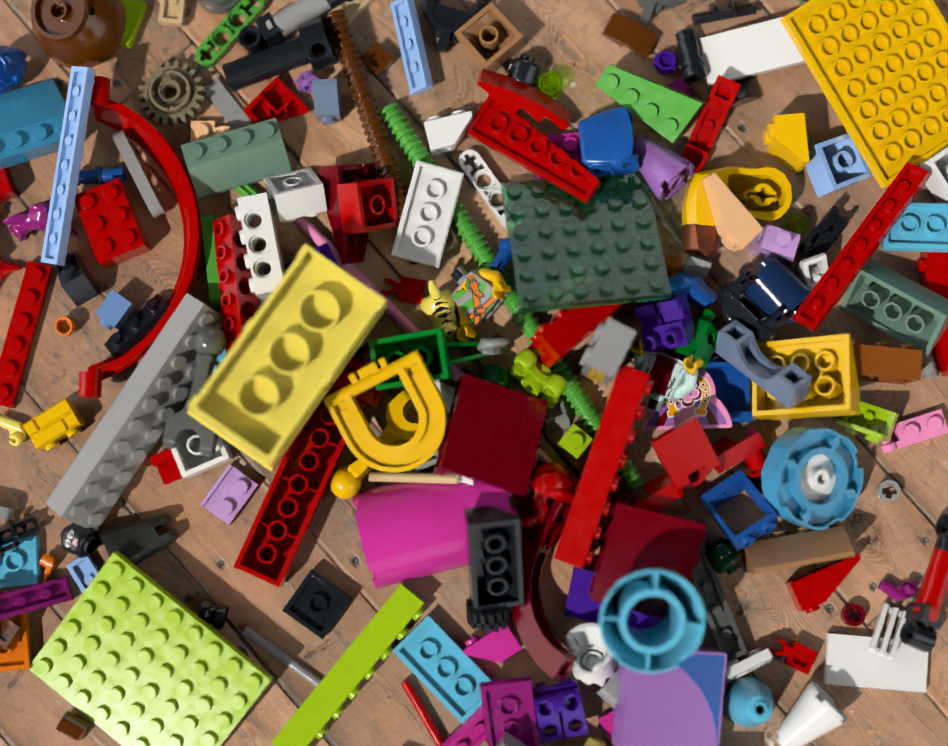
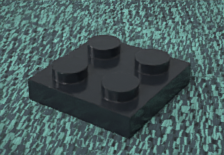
[282,569,353,640]

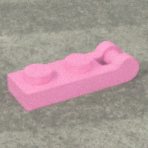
[881,409,948,453]

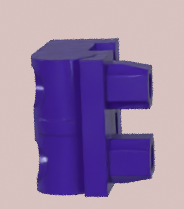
[633,292,695,353]
[532,677,589,743]

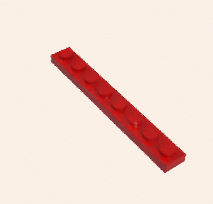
[793,162,930,332]

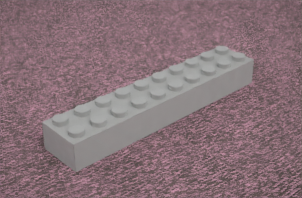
[45,293,224,531]

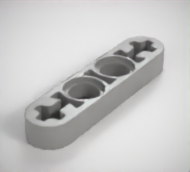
[112,130,166,218]

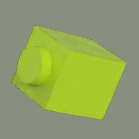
[557,424,593,460]

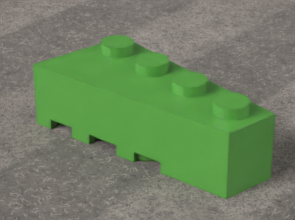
[595,64,705,143]

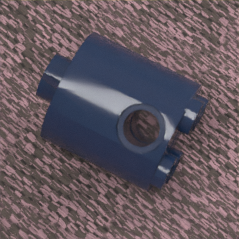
[744,255,811,324]

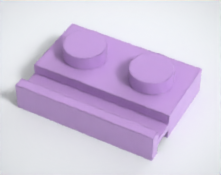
[200,464,259,525]

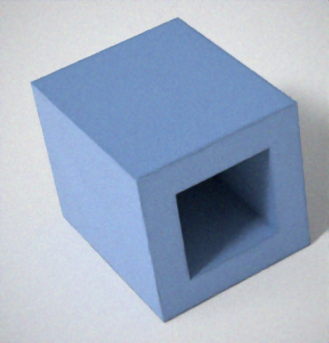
[94,290,137,330]

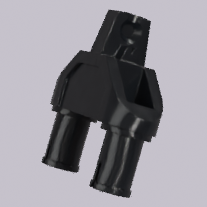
[420,0,491,54]
[720,269,792,340]

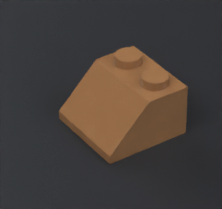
[454,2,523,72]

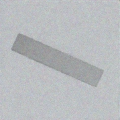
[204,78,253,130]

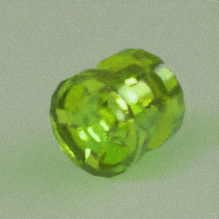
[538,71,563,99]

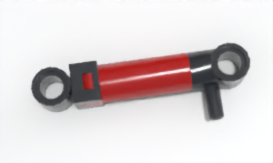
[900,513,948,652]

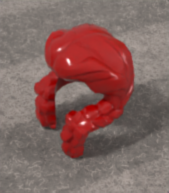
[519,462,575,527]

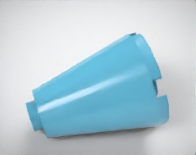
[723,677,774,728]

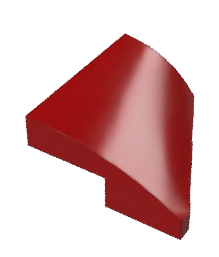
[243,76,310,123]

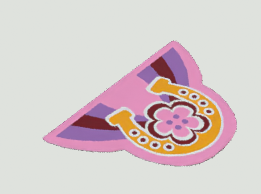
[641,368,732,430]

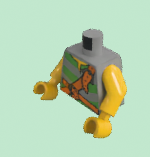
[451,266,512,342]

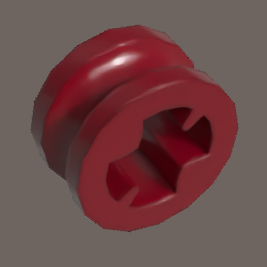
[840,604,866,626]

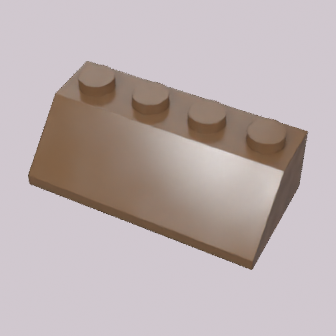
[741,522,855,574]

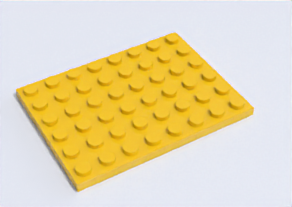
[780,0,948,188]

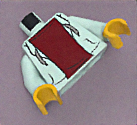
[629,337,703,412]

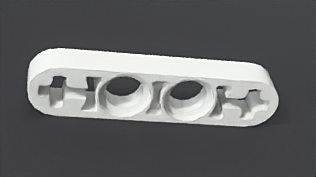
[459,150,523,232]

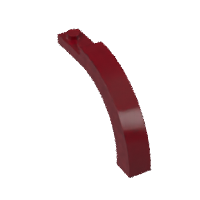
[512,500,577,679]

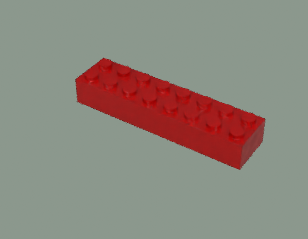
[553,364,655,569]
[233,388,365,587]

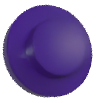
[653,50,678,75]

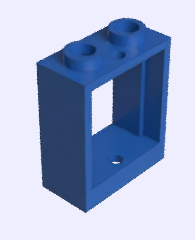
[700,469,779,551]

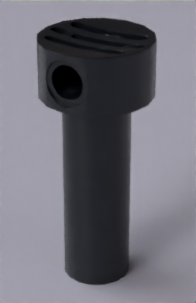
[222,17,339,92]

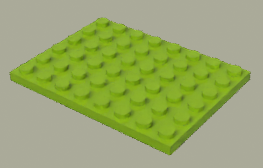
[29,551,274,746]

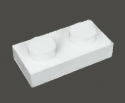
[725,648,773,684]

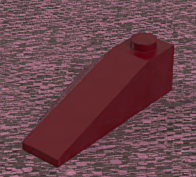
[318,163,376,264]

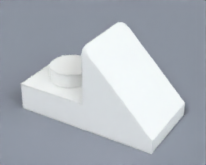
[796,253,828,291]

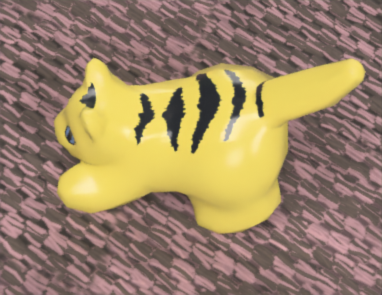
[420,280,460,341]

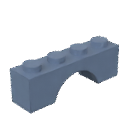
[714,319,812,409]

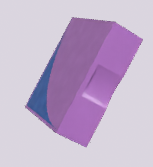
[612,646,727,746]

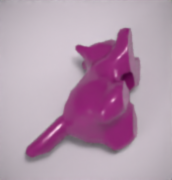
[3,200,77,242]

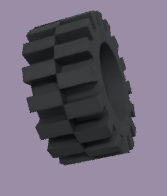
[466,596,512,633]

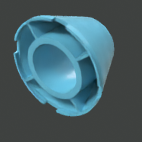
[599,569,705,673]

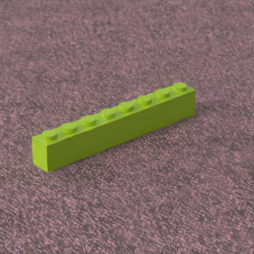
[271,583,425,746]

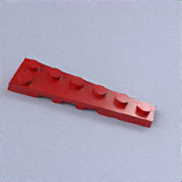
[465,94,601,204]

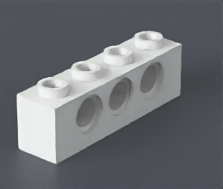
[235,192,285,299]

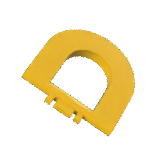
[324,350,447,472]

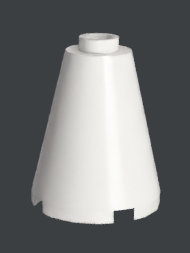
[776,681,848,746]

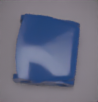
[578,107,640,177]

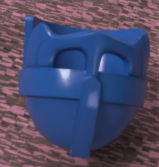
[0,45,27,94]
[661,272,719,310]

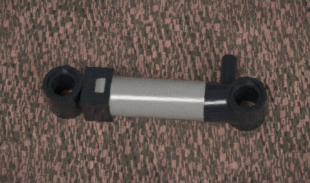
[238,0,355,54]

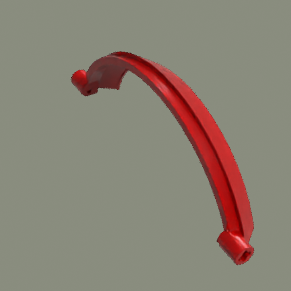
[79,76,202,398]

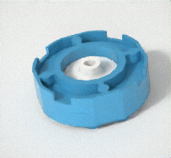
[761,426,864,530]

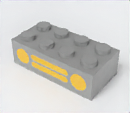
[578,318,637,387]

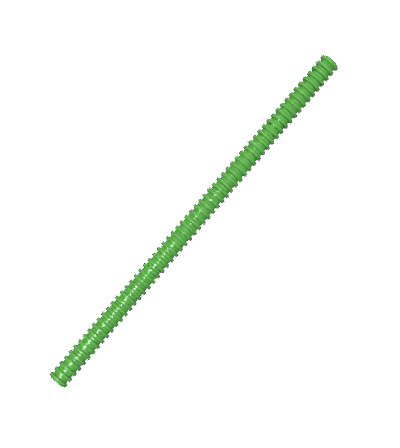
[380,103,645,493]

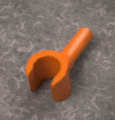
[39,553,58,582]

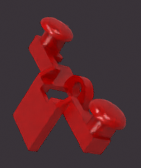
[625,416,767,512]

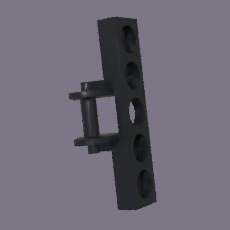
[691,0,756,25]
[0,517,40,557]

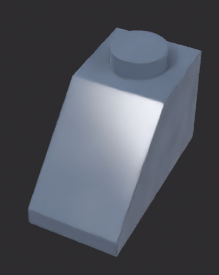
[312,79,342,125]

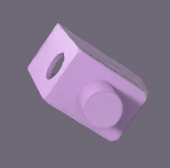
[748,225,801,267]

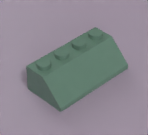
[181,118,292,200]
[840,258,948,356]

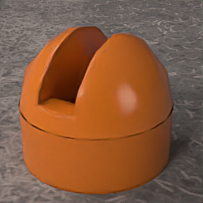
[54,316,77,336]

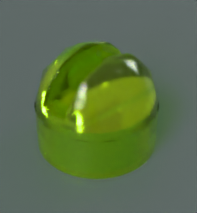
[786,213,807,234]

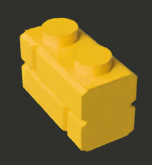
[23,398,86,452]

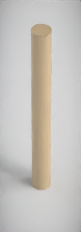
[367,472,461,484]

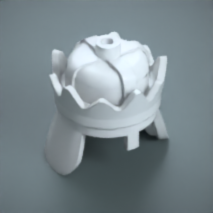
[567,623,618,686]

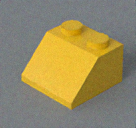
[762,113,810,174]

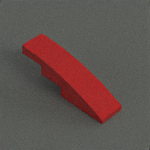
[477,69,572,131]

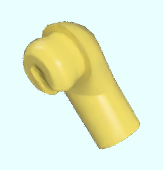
[0,414,26,446]

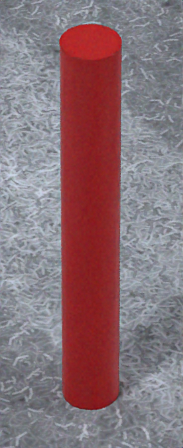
[401,679,445,746]

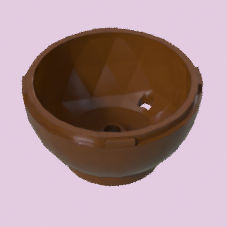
[30,0,126,68]

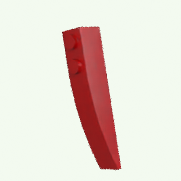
[916,252,948,377]

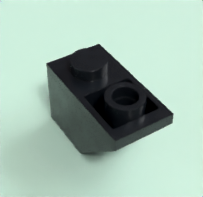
[55,250,99,307]

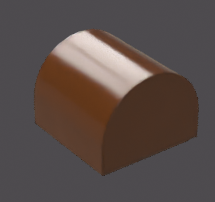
[56,711,91,741]

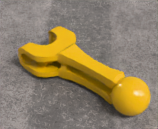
[330,390,419,499]

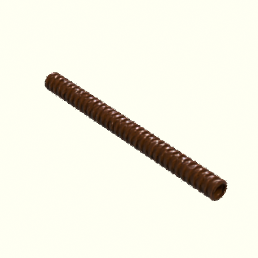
[325,10,419,265]

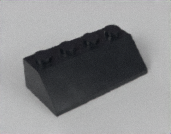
[464,506,524,611]

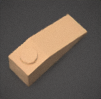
[702,173,763,252]

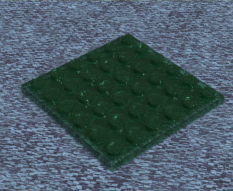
[501,171,672,313]

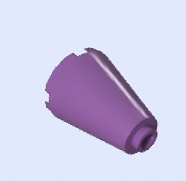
[633,135,695,201]

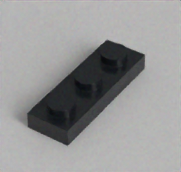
[104,294,169,359]

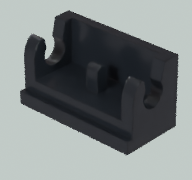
[799,205,850,257]

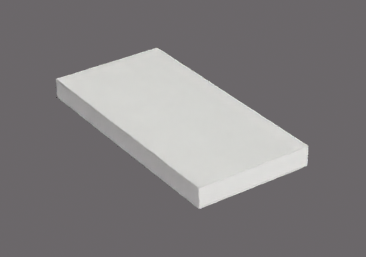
[699,16,805,87]
[391,160,464,269]
[823,633,928,693]

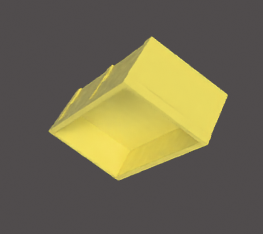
[187,244,388,472]

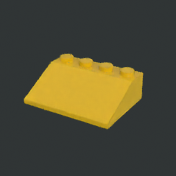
[752,334,860,421]

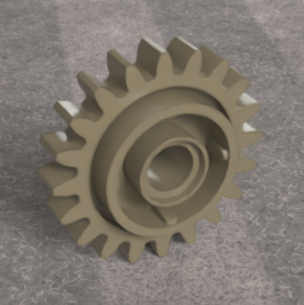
[137,60,206,128]

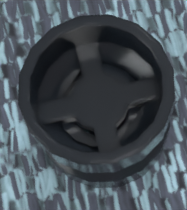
[198,599,229,630]

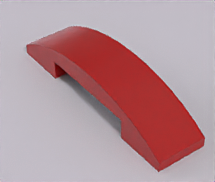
[681,75,741,174]

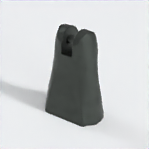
[100,513,179,566]

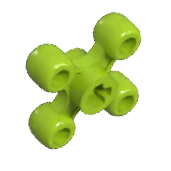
[508,348,567,410]

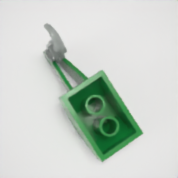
[368,328,509,390]

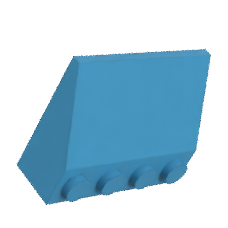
[0,79,66,169]

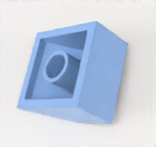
[805,133,872,198]

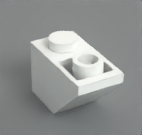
[424,110,472,156]

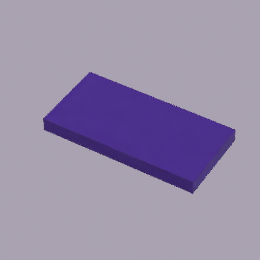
[564,566,663,629]

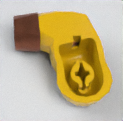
[681,166,792,255]

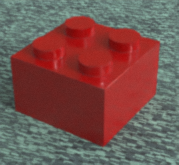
[337,177,399,234]

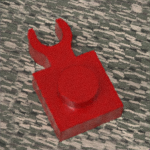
[381,276,426,305]
[770,638,818,675]

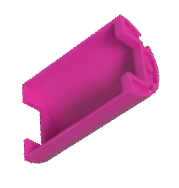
[352,472,523,589]

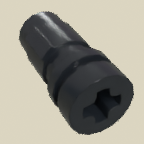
[675,29,708,83]

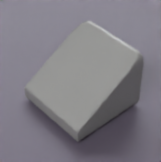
[682,255,712,283]
[544,398,570,433]

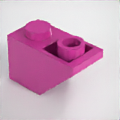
[463,625,522,663]

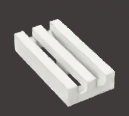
[867,603,907,660]

